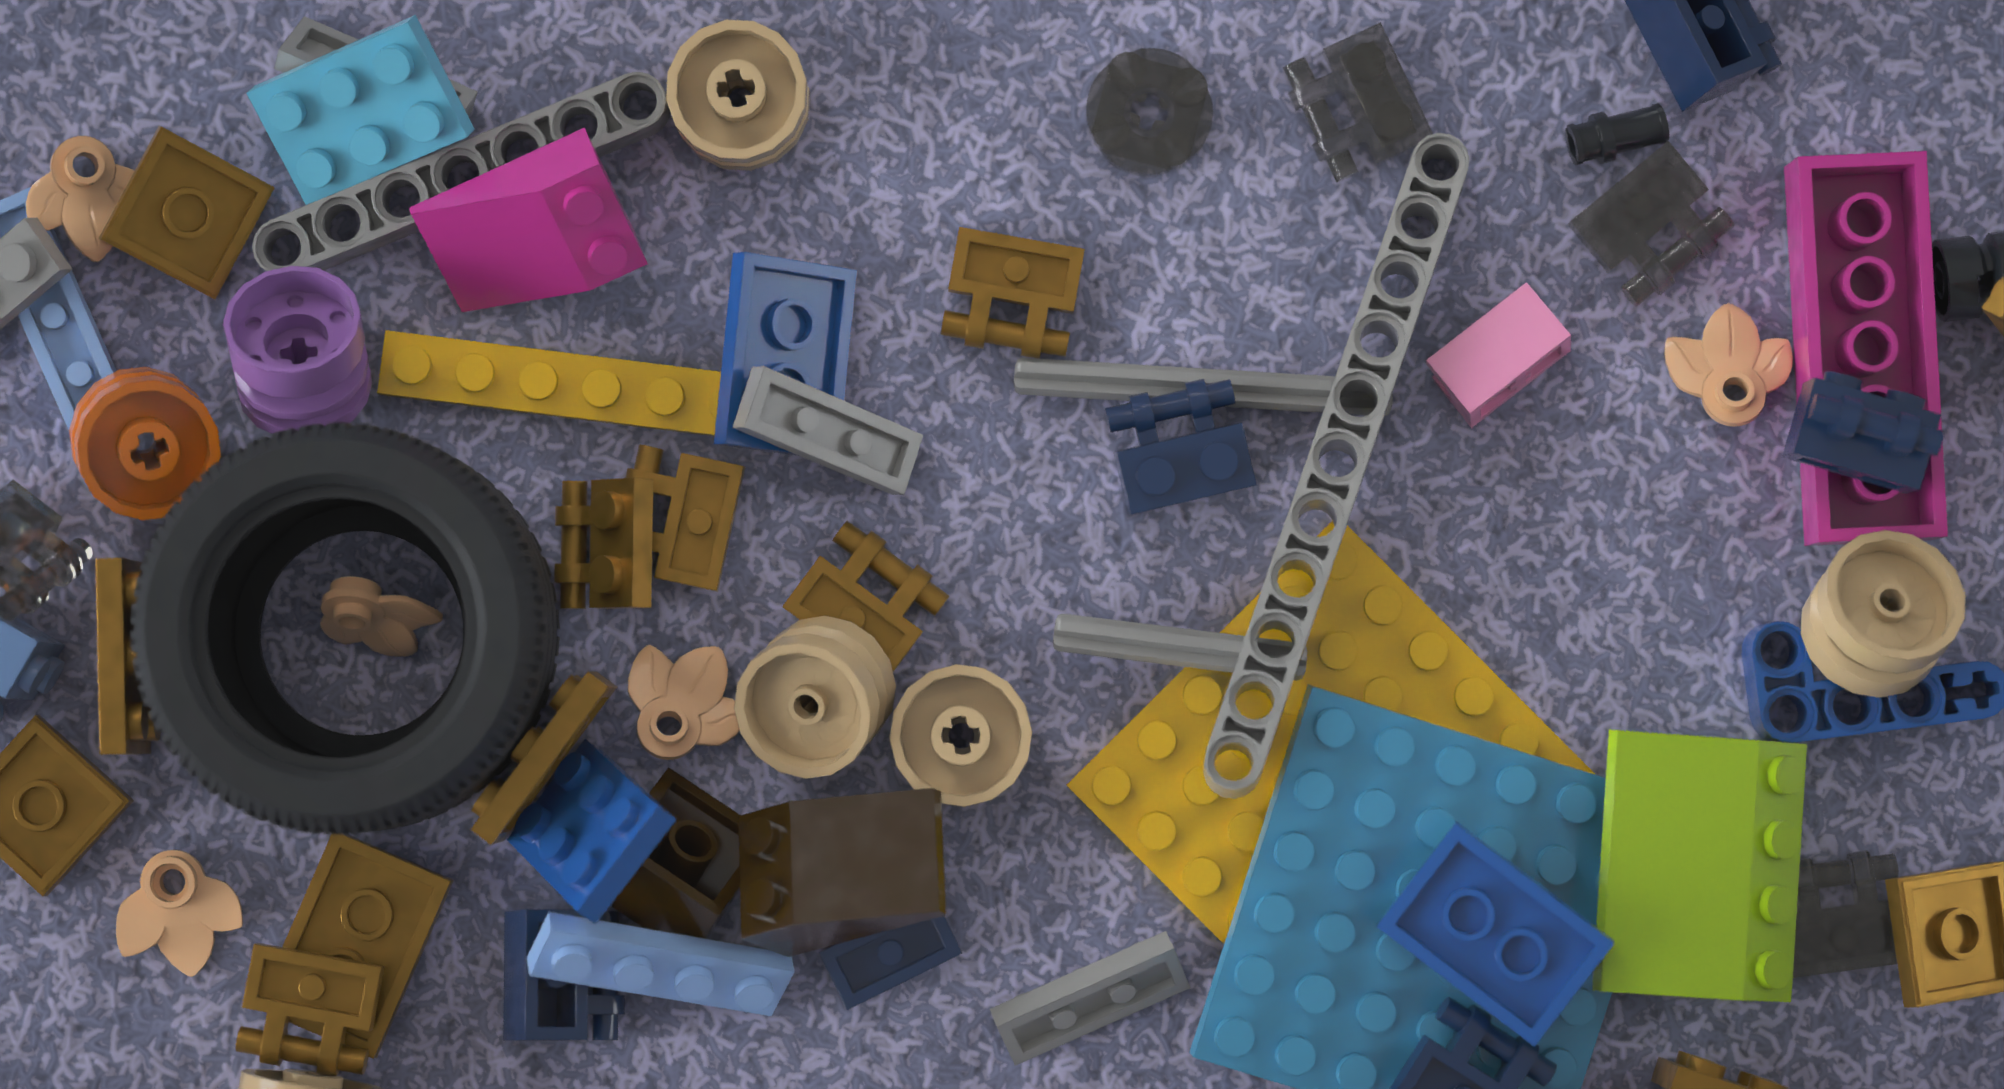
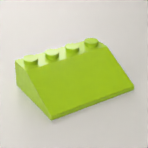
[1592,730,1807,1002]

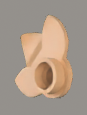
[26,136,135,262]
[1664,303,1793,427]
[320,576,443,657]
[628,645,740,760]
[116,850,243,977]

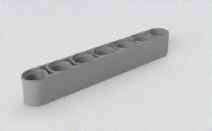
[252,72,670,271]

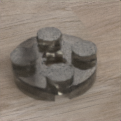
[1086,48,1213,177]

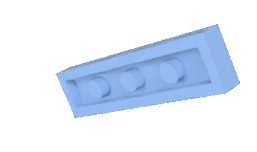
[0,187,117,430]
[527,912,795,1016]

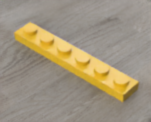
[377,330,721,436]

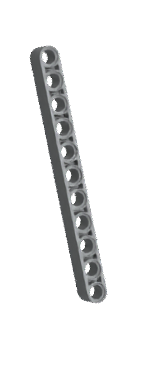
[1203,133,1469,799]

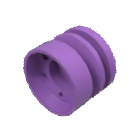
[223,266,372,434]

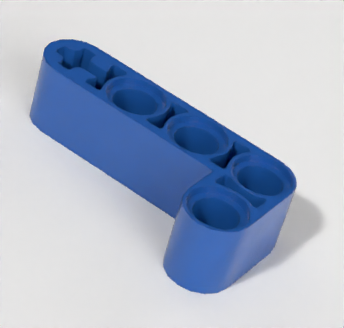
[1742,621,2004,743]

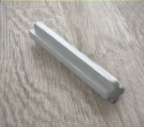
[1053,614,1307,681]

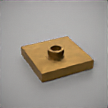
[99,126,275,299]
[0,715,134,896]
[1885,861,2004,1008]

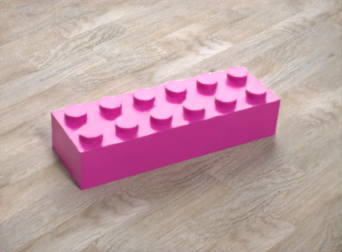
[1784,151,1948,546]

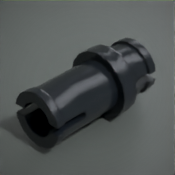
[1565,103,1669,165]

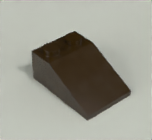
[738,788,946,957]

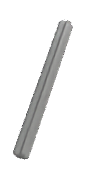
[1014,358,1393,416]

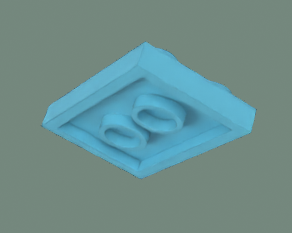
[246,15,475,205]

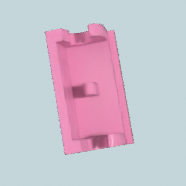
[1426,282,1571,428]

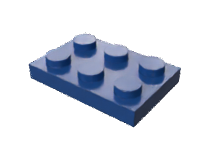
[714,252,857,456]
[507,739,676,924]
[1377,821,1614,1047]

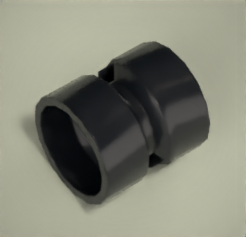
[1932,231,2004,322]

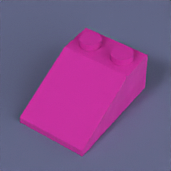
[409,127,648,312]

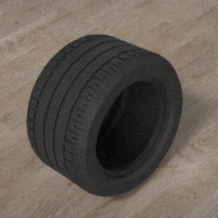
[131,423,560,834]

